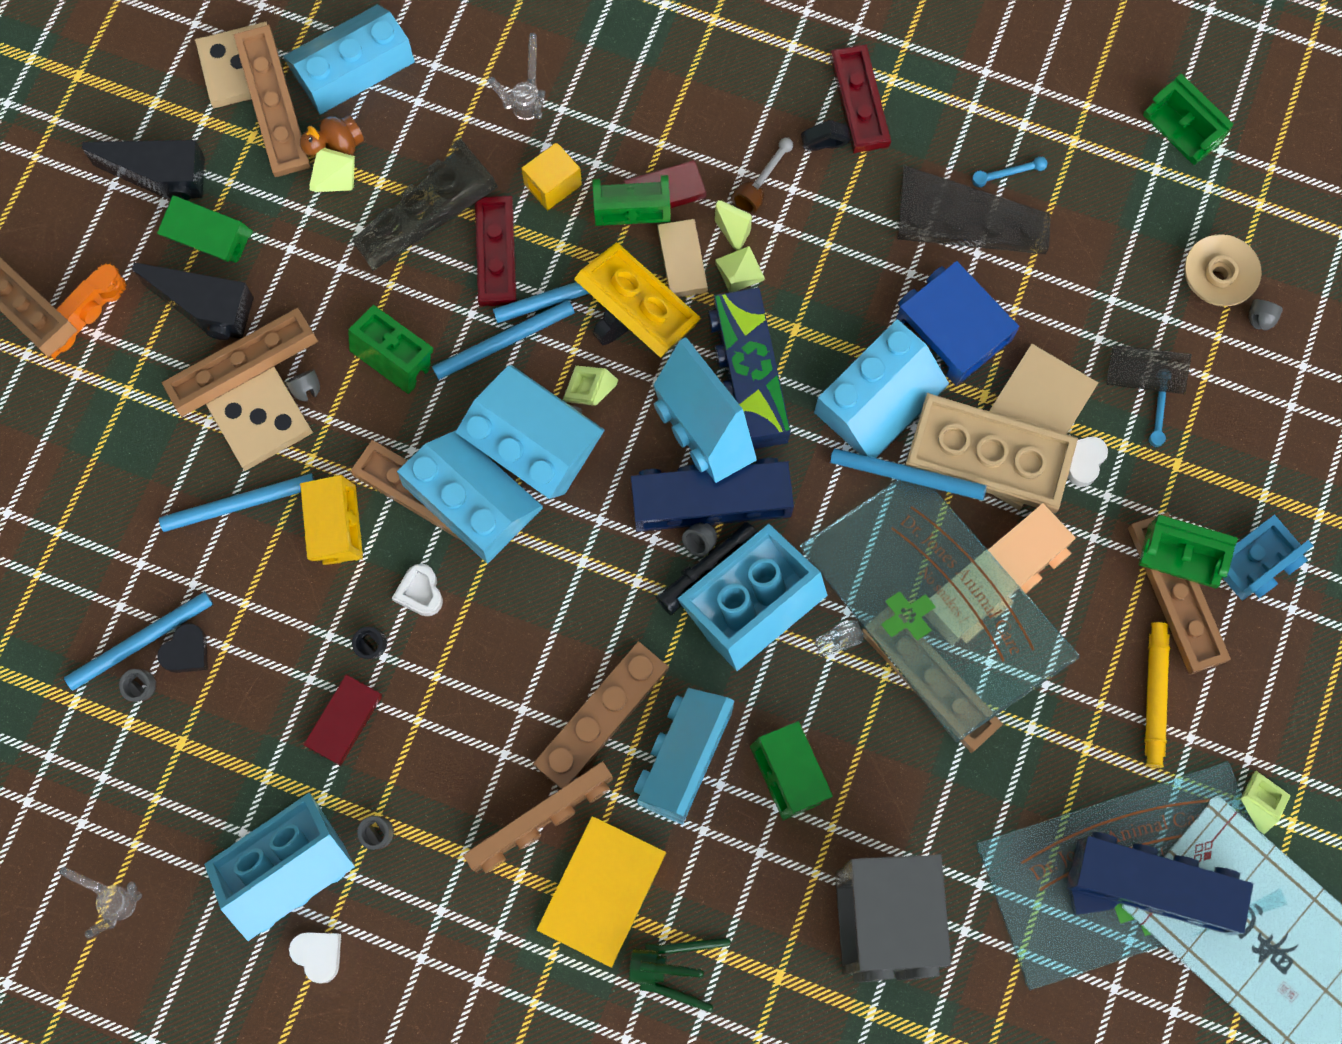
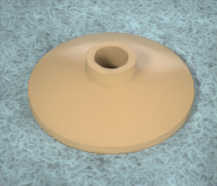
[1184,234,1262,306]

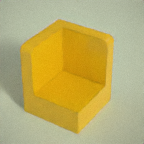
[522,143,582,211]

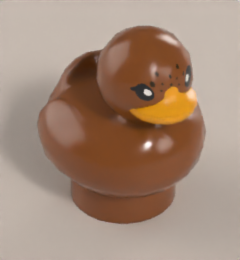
[300,115,364,156]

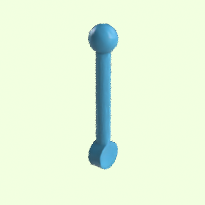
[972,156,1048,187]
[1149,370,1172,447]

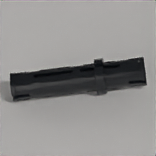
[655,522,758,615]

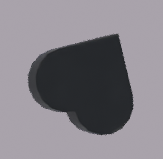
[801,120,850,151]
[593,310,629,345]
[157,623,208,673]

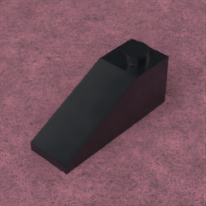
[82,140,205,201]
[132,262,254,340]

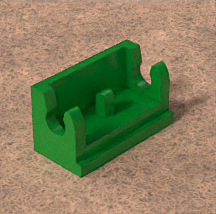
[1143,73,1234,165]
[593,175,671,226]
[157,195,253,263]
[348,304,433,394]
[1138,514,1238,588]
[749,721,833,821]

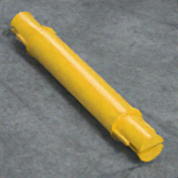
[1144,622,1170,768]

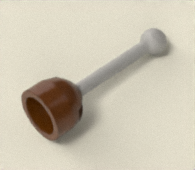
[731,138,793,214]

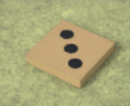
[195,22,267,109]
[206,367,313,471]

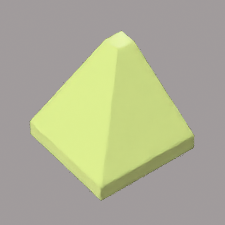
[310,148,355,192]
[715,200,752,251]
[715,246,765,293]
[563,366,618,406]
[1241,771,1291,834]

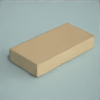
[657,219,708,297]

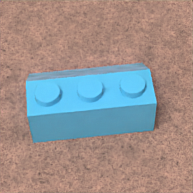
[283,4,415,115]
[814,319,949,458]
[653,337,757,483]
[455,365,605,499]
[397,430,543,564]
[678,524,828,671]
[634,688,735,825]
[204,792,355,941]

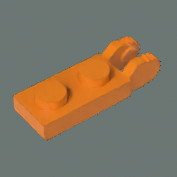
[50,263,127,360]

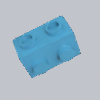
[1222,514,1314,601]

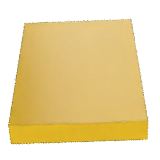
[574,242,701,358]
[537,816,666,968]

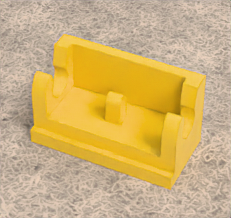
[300,475,363,565]

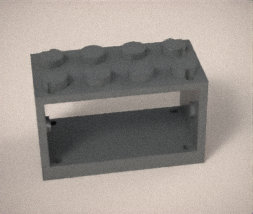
[835,854,952,983]

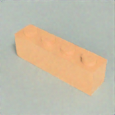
[924,503,1076,647]

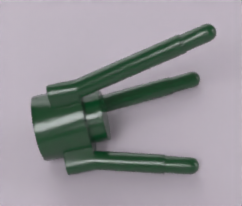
[629,938,731,1012]

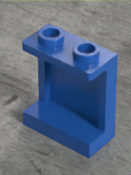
[896,261,1020,386]

